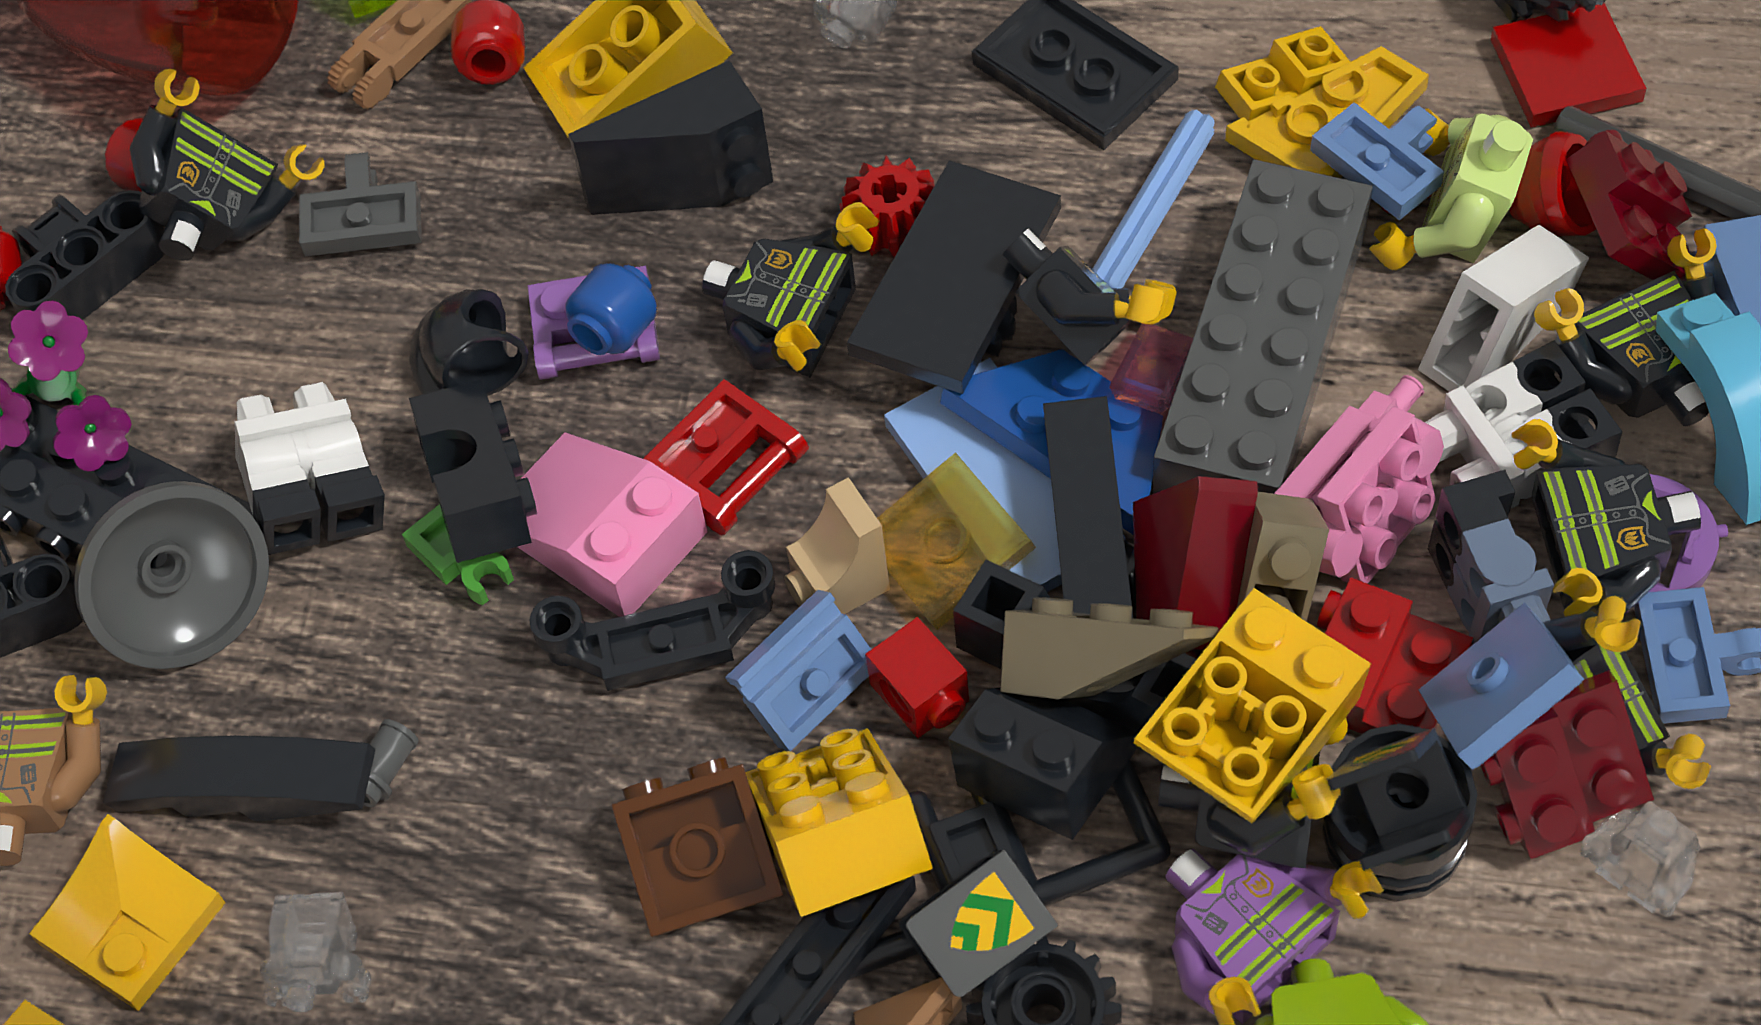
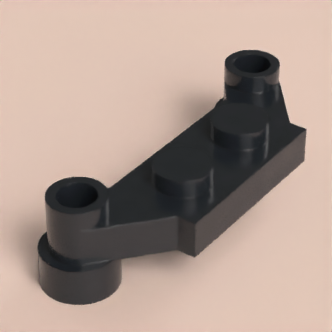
[529,550,775,691]

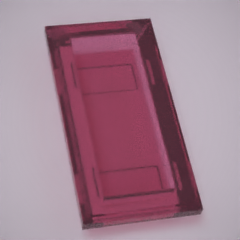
[1110,323,1193,414]

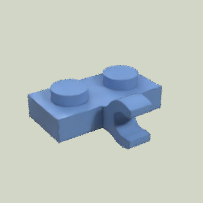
[1310,103,1444,220]
[1634,587,1761,724]

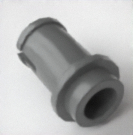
[364,719,419,807]

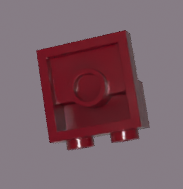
[1566,130,1692,280]
[1480,670,1654,859]

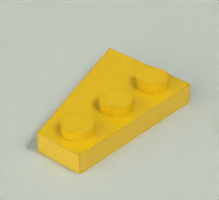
[1225,46,1429,178]

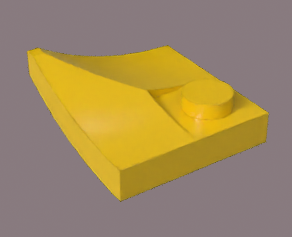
[29,814,225,1011]

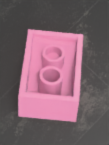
[518,432,708,617]

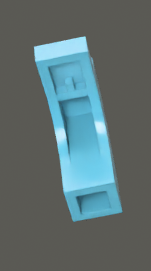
[1656,293,1761,525]

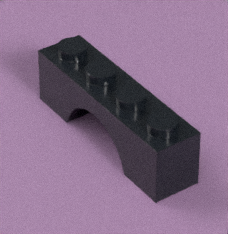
[953,559,1197,732]

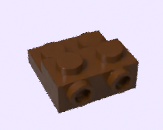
[612,757,783,937]

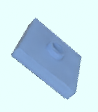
[1419,602,1584,770]

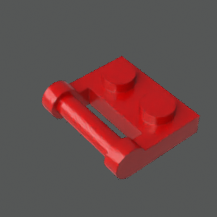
[643,379,809,536]

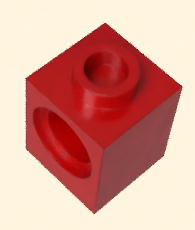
[865,617,969,738]

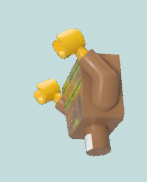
[0,675,107,866]

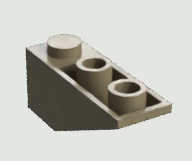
[1236,492,1329,622]
[1001,598,1218,699]

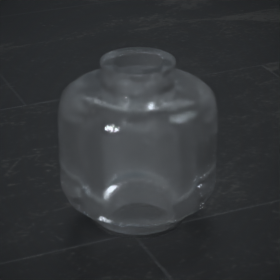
[813,0,897,49]

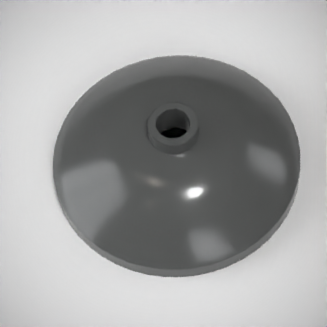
[74,481,269,669]

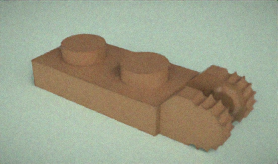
[327,0,472,109]

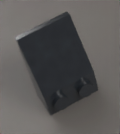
[568,60,774,215]

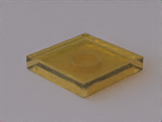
[877,452,1036,630]

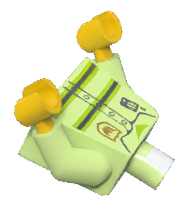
[1369,109,1533,270]

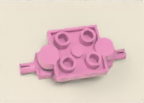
[1274,375,1444,584]

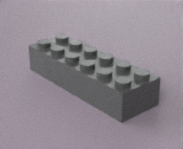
[1152,159,1373,494]

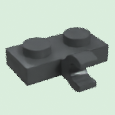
[299,152,422,256]

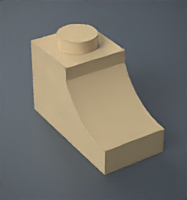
[784,477,890,614]

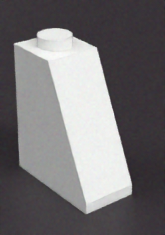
[1418,225,1590,392]

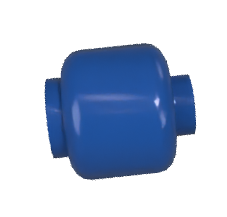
[565,263,657,355]

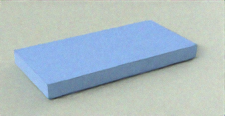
[884,358,1125,592]

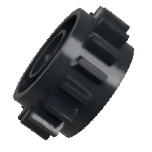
[966,935,1122,1025]

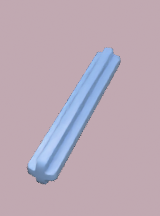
[1092,110,1215,288]

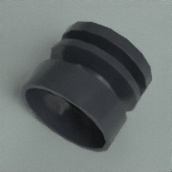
[1322,724,1478,901]

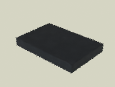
[972,0,1179,150]

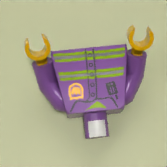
[1165,849,1383,1025]

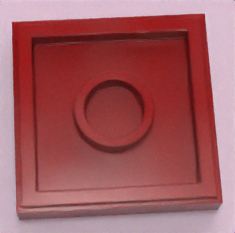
[1491,3,1647,128]

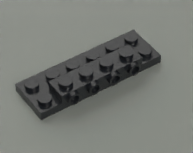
[0,388,253,569]

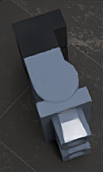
[1427,469,1554,646]

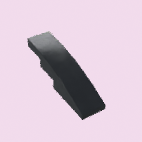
[103,735,376,822]

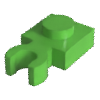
[402,504,514,605]

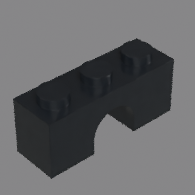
[409,379,537,563]

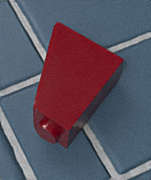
[1133,476,1258,659]

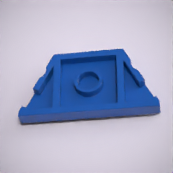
[940,349,1163,535]

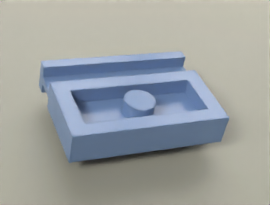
[725,590,871,751]

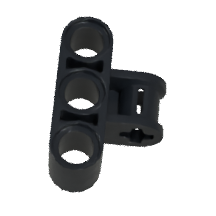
[5,190,165,320]
[0,535,83,658]

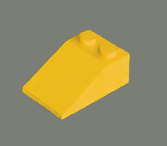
[523,0,733,138]

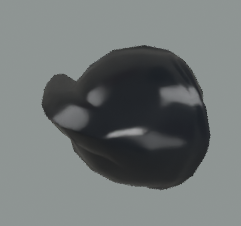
[409,289,529,396]

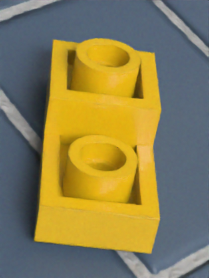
[1215,26,1351,122]

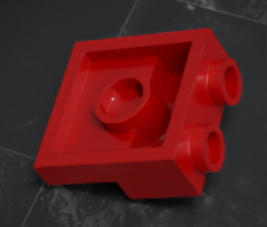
[1317,577,1473,734]

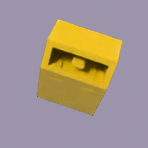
[1134,588,1371,823]
[745,728,933,917]

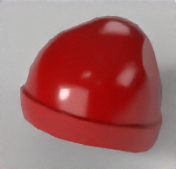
[1509,131,1596,237]

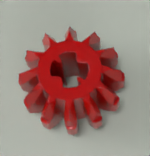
[840,155,934,257]

